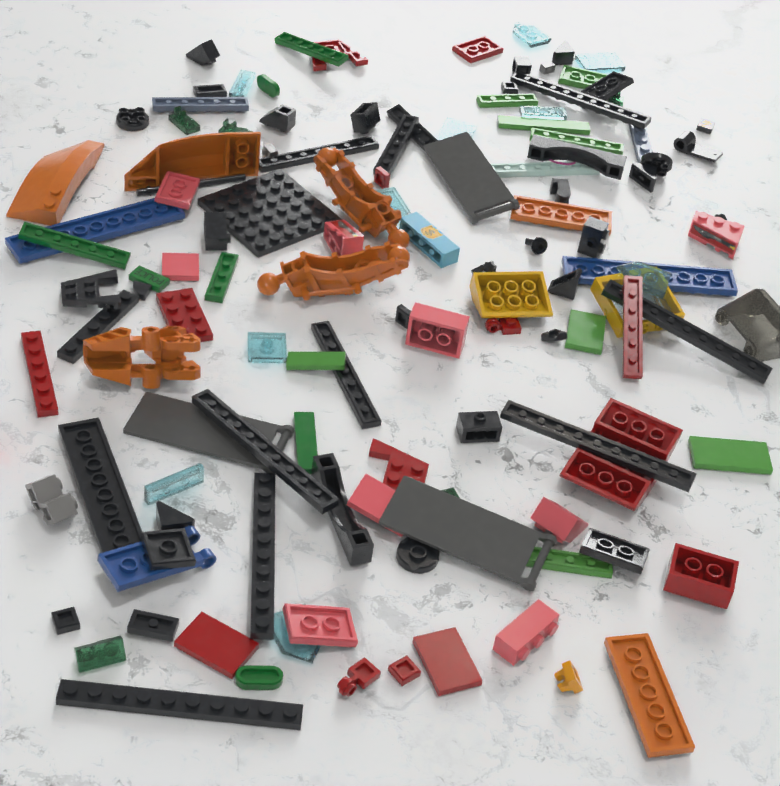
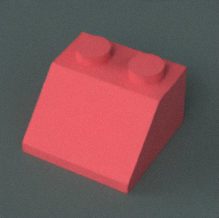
[530,497,589,543]

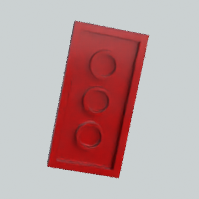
[156,288,213,342]

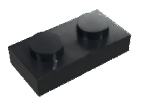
[127,609,179,642]

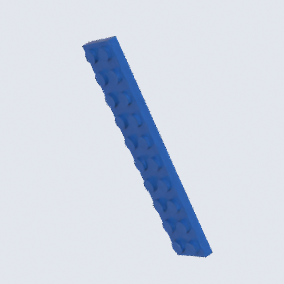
[5,198,185,264]
[561,256,738,296]

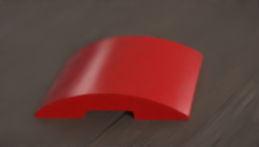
[559,398,683,511]

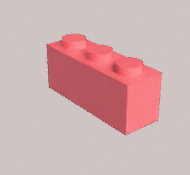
[492,599,559,666]

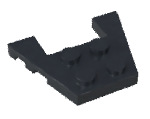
[61,269,122,309]

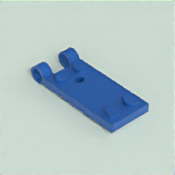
[97,526,217,592]

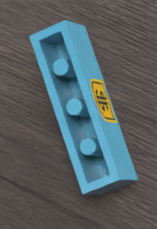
[399,212,460,268]

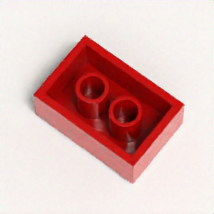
[663,543,739,609]

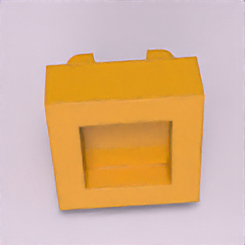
[554,660,583,694]

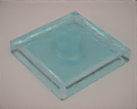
[247,332,287,363]

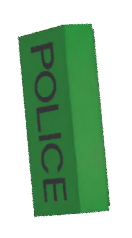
[128,265,170,293]

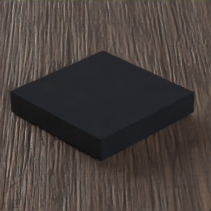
[140,528,196,570]

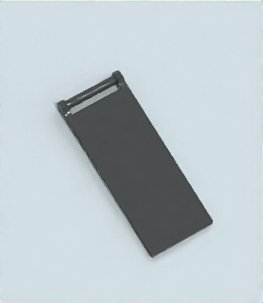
[423,131,520,225]
[123,392,295,473]
[379,476,557,591]

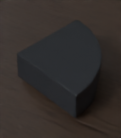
[133,280,152,301]
[541,329,567,342]

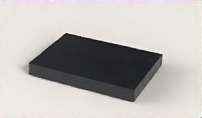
[581,71,634,101]
[579,528,650,575]

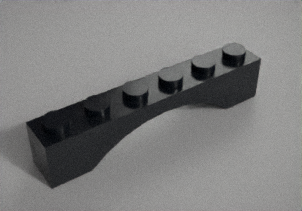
[527,135,627,180]
[311,453,374,566]

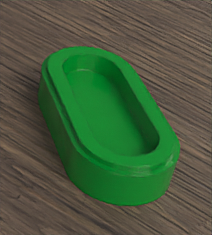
[256,74,280,98]
[235,665,283,690]

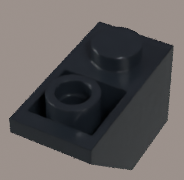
[259,104,296,133]

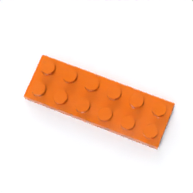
[510,195,612,236]
[604,633,695,758]

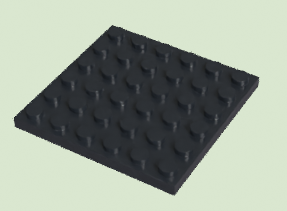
[197,169,342,258]

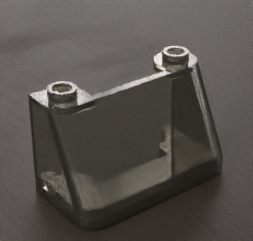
[715,288,780,362]

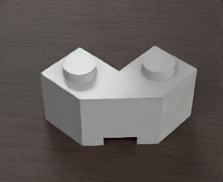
[25,474,78,525]

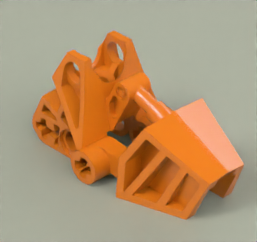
[83,326,201,389]

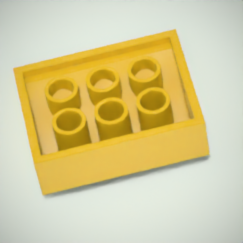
[469,271,553,318]

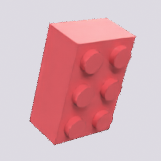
[405,302,470,359]

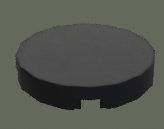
[396,537,440,574]

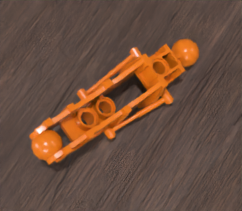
[313,147,410,248]
[257,241,410,301]

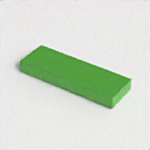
[286,352,346,370]

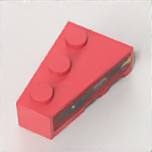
[688,211,744,260]
[323,219,364,256]

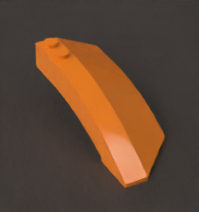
[124,132,261,191]
[6,140,105,226]

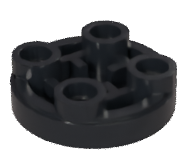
[116,107,149,131]
[640,152,673,177]

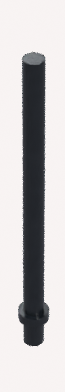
[136,174,246,196]

